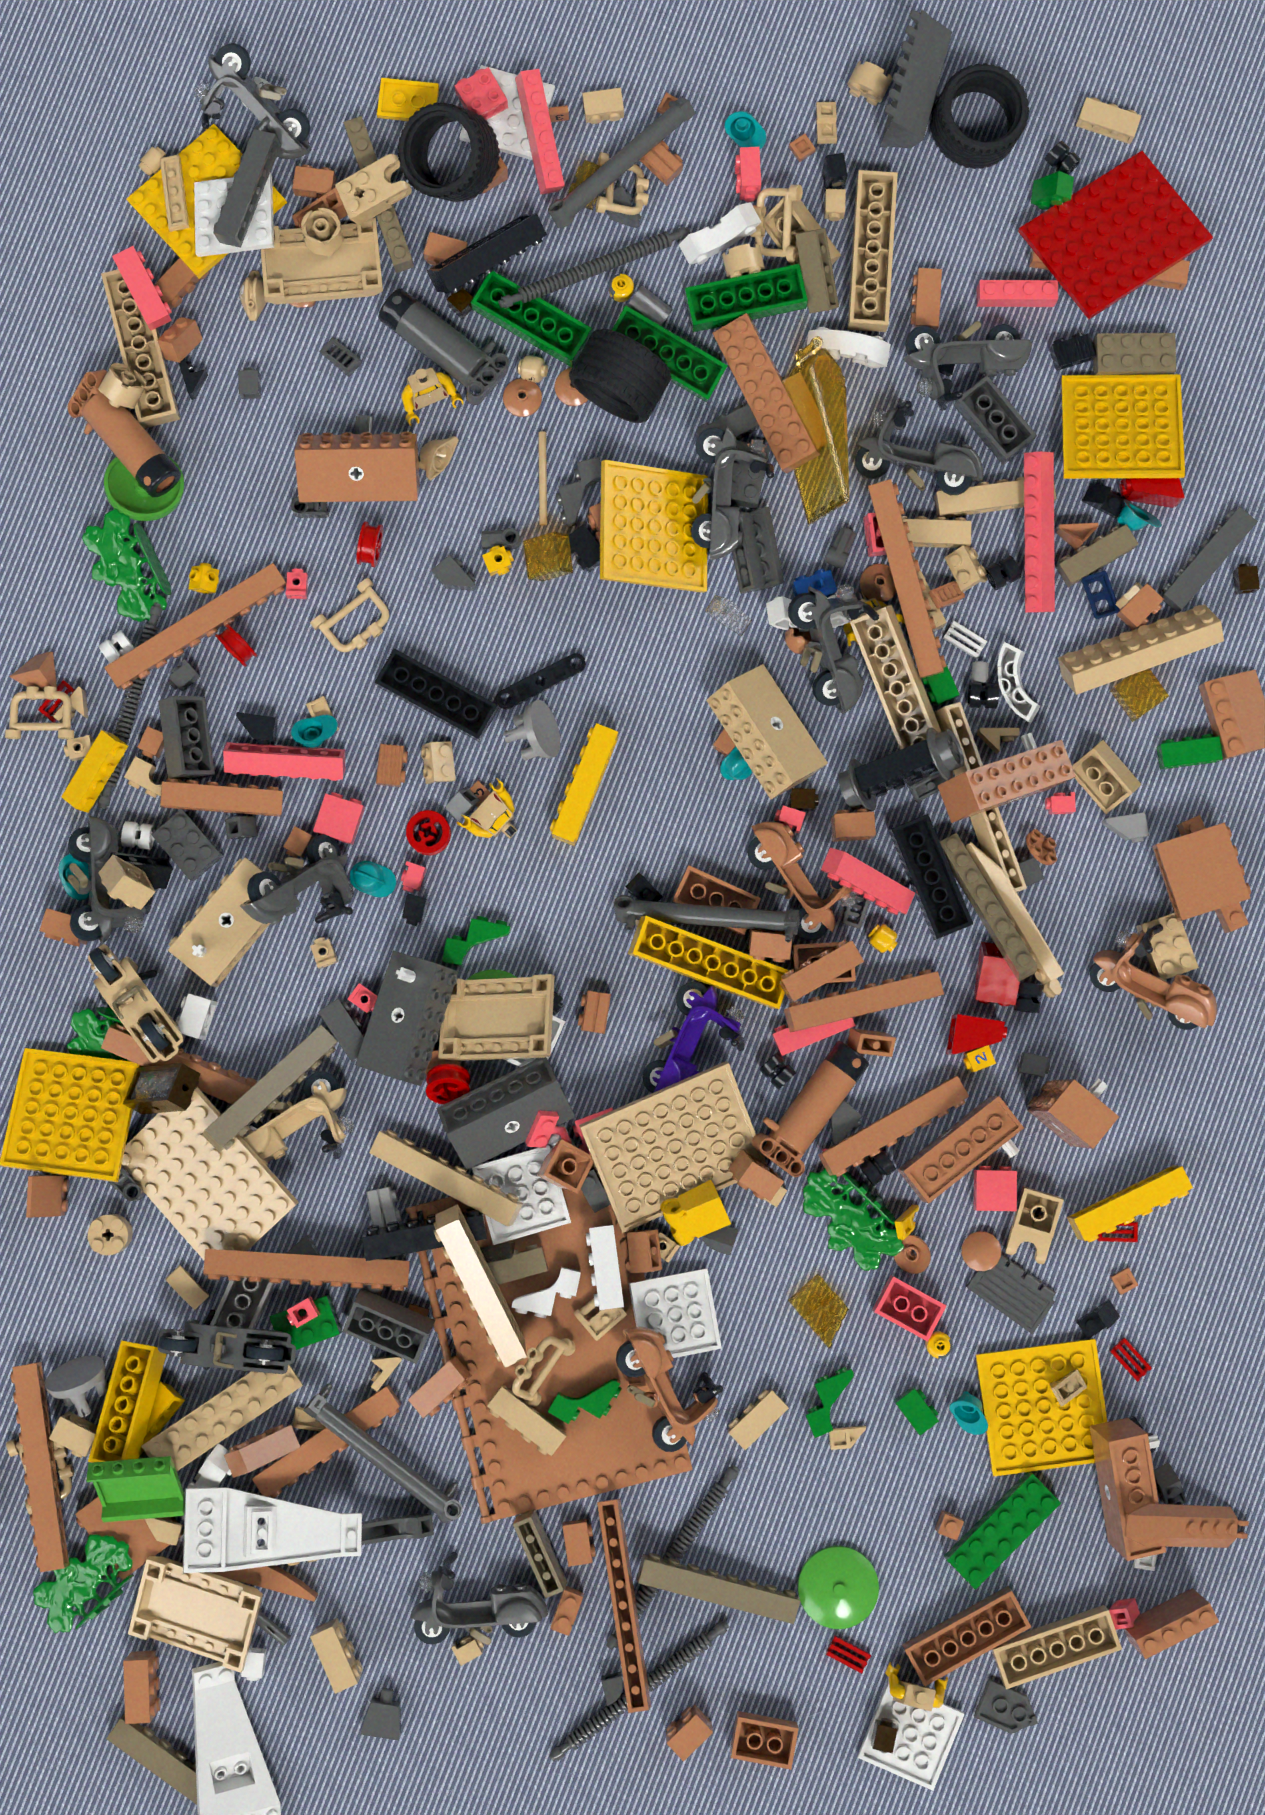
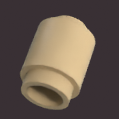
[138,146,166,176]

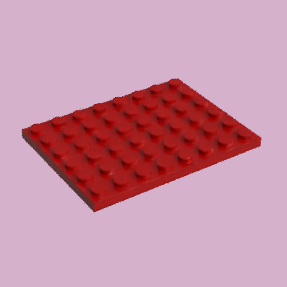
[1018,151,1213,320]

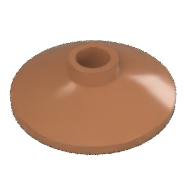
[555,368,588,406]
[503,378,542,417]
[860,564,897,602]
[894,1235,931,1274]

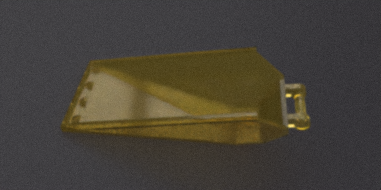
[785,336,850,525]

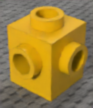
[482,545,514,576]
[188,563,219,594]

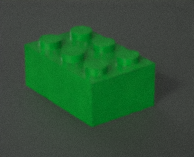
[269,1294,342,1350]

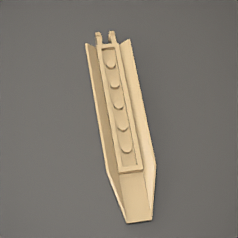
[965,842,1064,998]

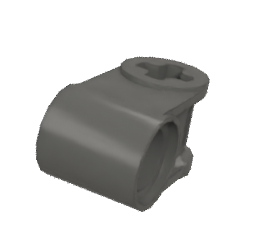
[291,497,329,518]
[108,1165,145,1201]

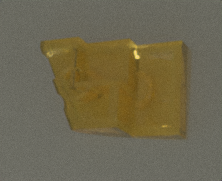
[788,1274,849,1349]

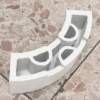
[679,202,761,265]
[805,327,891,368]
[766,595,851,632]
[997,642,1040,723]
[180,1443,231,1519]

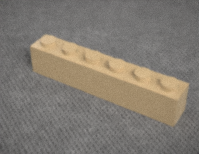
[934,477,1057,518]

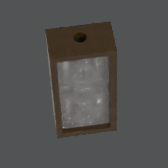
[123,1063,201,1114]

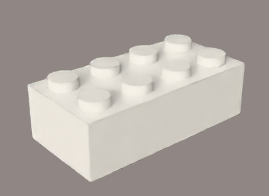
[586,1225,624,1310]

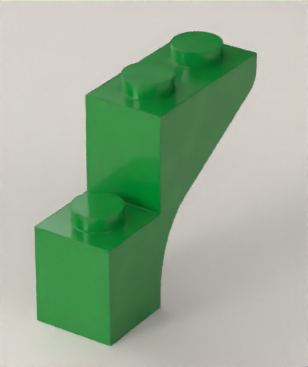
[442,916,511,966]
[805,1367,854,1438]
[548,1378,622,1424]

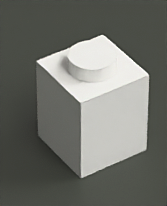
[241,1648,267,1681]

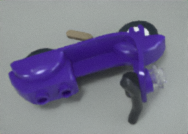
[642,981,745,1093]

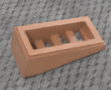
[929,581,965,609]

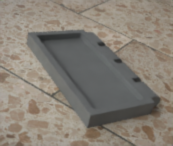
[966,1253,1056,1335]

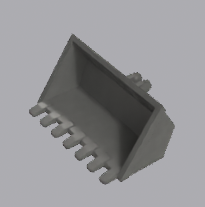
[880,9,952,149]

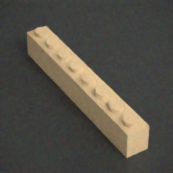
[369,1129,523,1226]

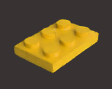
[377,78,439,121]

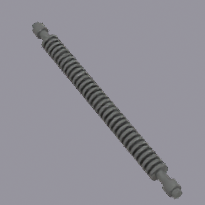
[498,226,690,309]
[98,603,163,809]
[606,1465,740,1650]
[549,1620,729,1761]

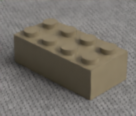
[1093,333,1176,375]

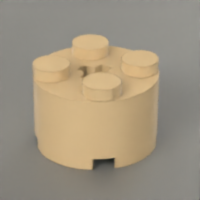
[847,61,892,106]
[301,208,343,256]
[722,244,765,279]
[98,363,146,409]
[88,1214,133,1255]

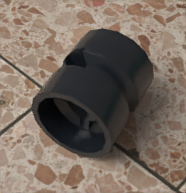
[1044,140,1082,175]
[985,555,1021,591]
[968,682,999,709]
[1014,982,1043,1013]
[759,1052,797,1090]
[859,1149,897,1186]

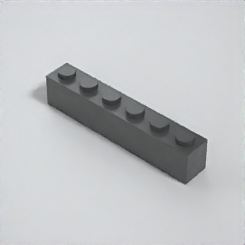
[213,129,281,248]
[1161,507,1258,613]

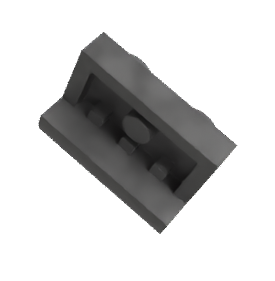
[618,286,673,326]

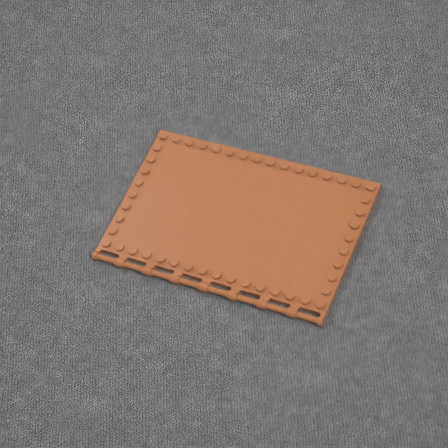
[405,1163,693,1524]

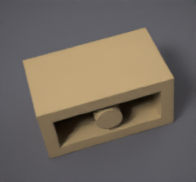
[582,88,624,124]

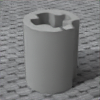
[971,661,989,685]

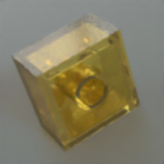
[523,532,573,582]
[1110,669,1169,722]

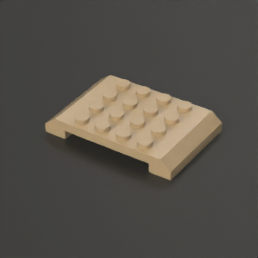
[261,218,383,305]
[438,974,555,1061]
[128,1556,263,1673]

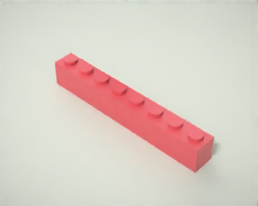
[1024,451,1055,613]

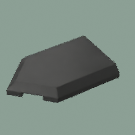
[974,1679,1038,1734]

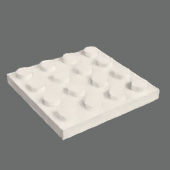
[459,65,555,160]
[194,173,274,257]
[472,1145,571,1245]
[629,1268,722,1358]
[857,1681,964,1790]

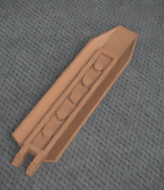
[1124,1504,1249,1548]

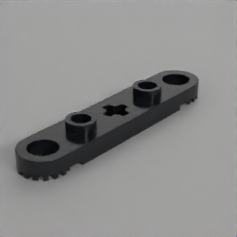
[496,653,586,710]

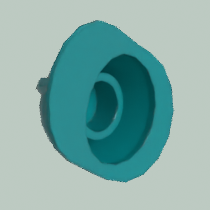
[724,111,767,150]
[1117,499,1162,531]
[291,715,338,748]
[720,746,752,780]
[58,854,89,900]
[350,861,396,898]
[949,1391,988,1435]

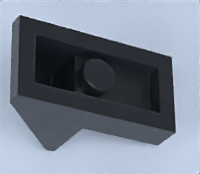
[178,358,208,400]
[1082,483,1125,519]
[625,872,663,902]
[1076,1299,1120,1339]

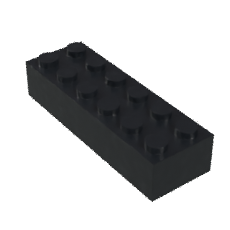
[427,213,547,294]
[374,648,499,743]
[889,814,973,940]
[362,1207,487,1261]

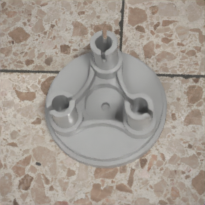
[503,700,560,761]
[45,1355,108,1417]

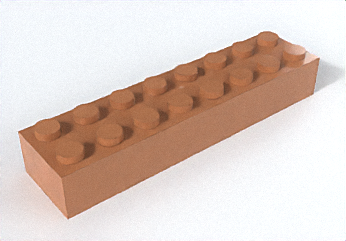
[713,313,821,474]

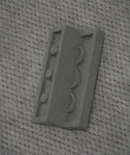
[732,507,784,594]

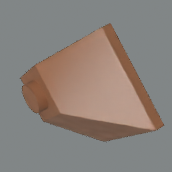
[537,1139,594,1194]

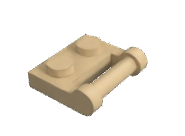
[573,1298,627,1341]

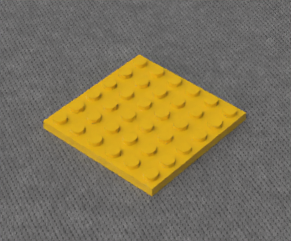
[126,124,287,279]
[1061,374,1185,479]
[600,460,708,593]
[0,1048,142,1182]
[975,1338,1107,1477]

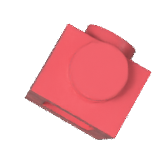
[286,569,308,599]
[1045,792,1076,814]
[774,805,806,833]
[401,861,427,893]
[348,983,378,1014]
[286,1296,320,1328]
[1109,1598,1140,1630]

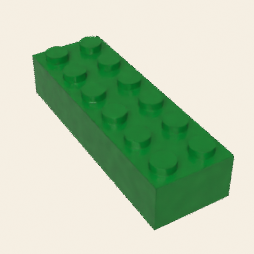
[684,264,808,333]
[471,271,592,368]
[612,305,728,403]
[944,1472,1061,1590]

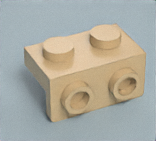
[944,545,988,592]
[421,742,456,784]

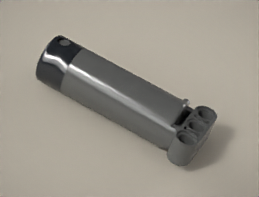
[378,288,509,405]

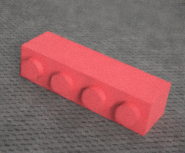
[112,246,172,331]
[976,280,1058,307]
[772,1018,856,1056]

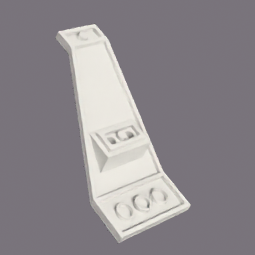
[183,1487,362,1573]
[192,1662,281,1815]

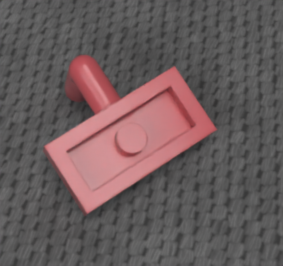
[525,1110,572,1148]

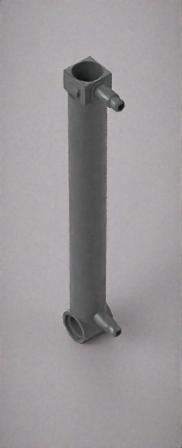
[548,97,696,228]
[614,895,800,943]
[303,1383,462,1523]

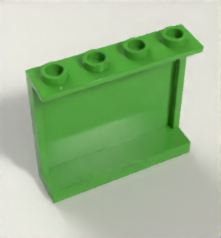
[86,1456,185,1522]

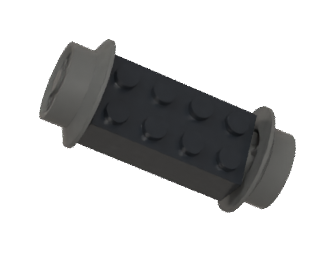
[838,728,964,811]

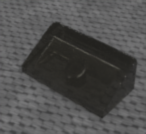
[480,1242,515,1263]

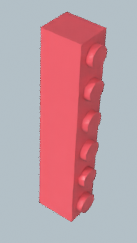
[515,69,565,195]
[223,742,345,781]
[821,848,915,915]

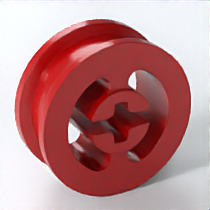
[356,521,383,568]
[215,623,258,667]
[406,810,451,856]
[426,1064,470,1105]

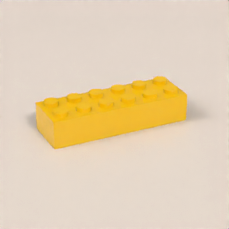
[550,723,618,847]
[1067,1165,1193,1243]
[88,1340,167,1463]

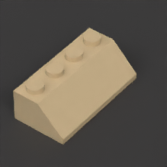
[763,197,841,277]

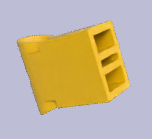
[660,1180,731,1246]

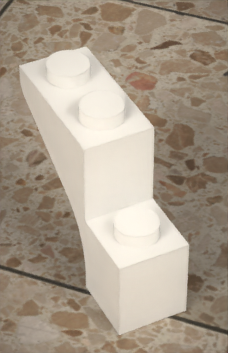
[511,1267,581,1318]

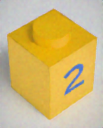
[963,1045,996,1072]

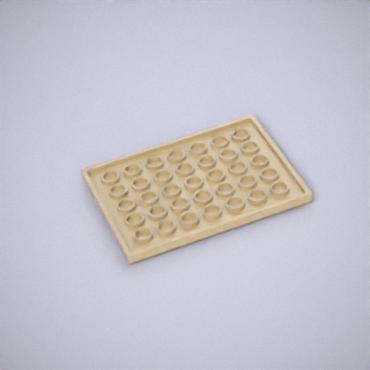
[579,1061,767,1233]
[122,1087,299,1260]

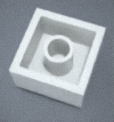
[175,993,218,1040]

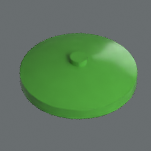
[104,455,184,521]
[798,1545,879,1629]

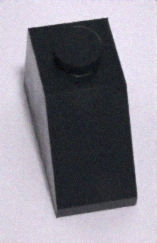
[236,712,278,745]
[402,893,430,927]

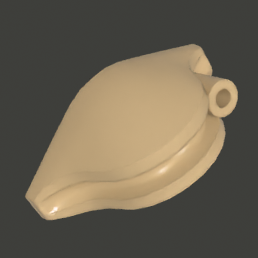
[239,270,267,321]
[419,436,459,481]

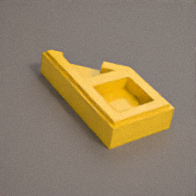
[895,1204,919,1240]

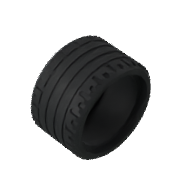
[931,63,1029,169]
[398,102,500,202]
[569,329,672,423]

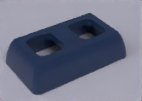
[1082,571,1120,619]

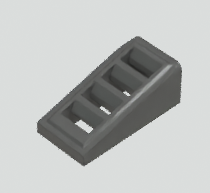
[319,337,362,377]
[841,892,870,929]

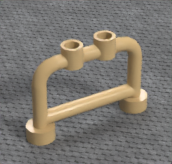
[596,152,649,215]
[750,184,803,262]
[310,578,389,652]
[5,686,74,739]
[512,1336,575,1407]
[6,1439,74,1515]

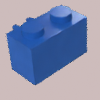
[792,569,838,598]

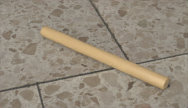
[538,432,547,526]

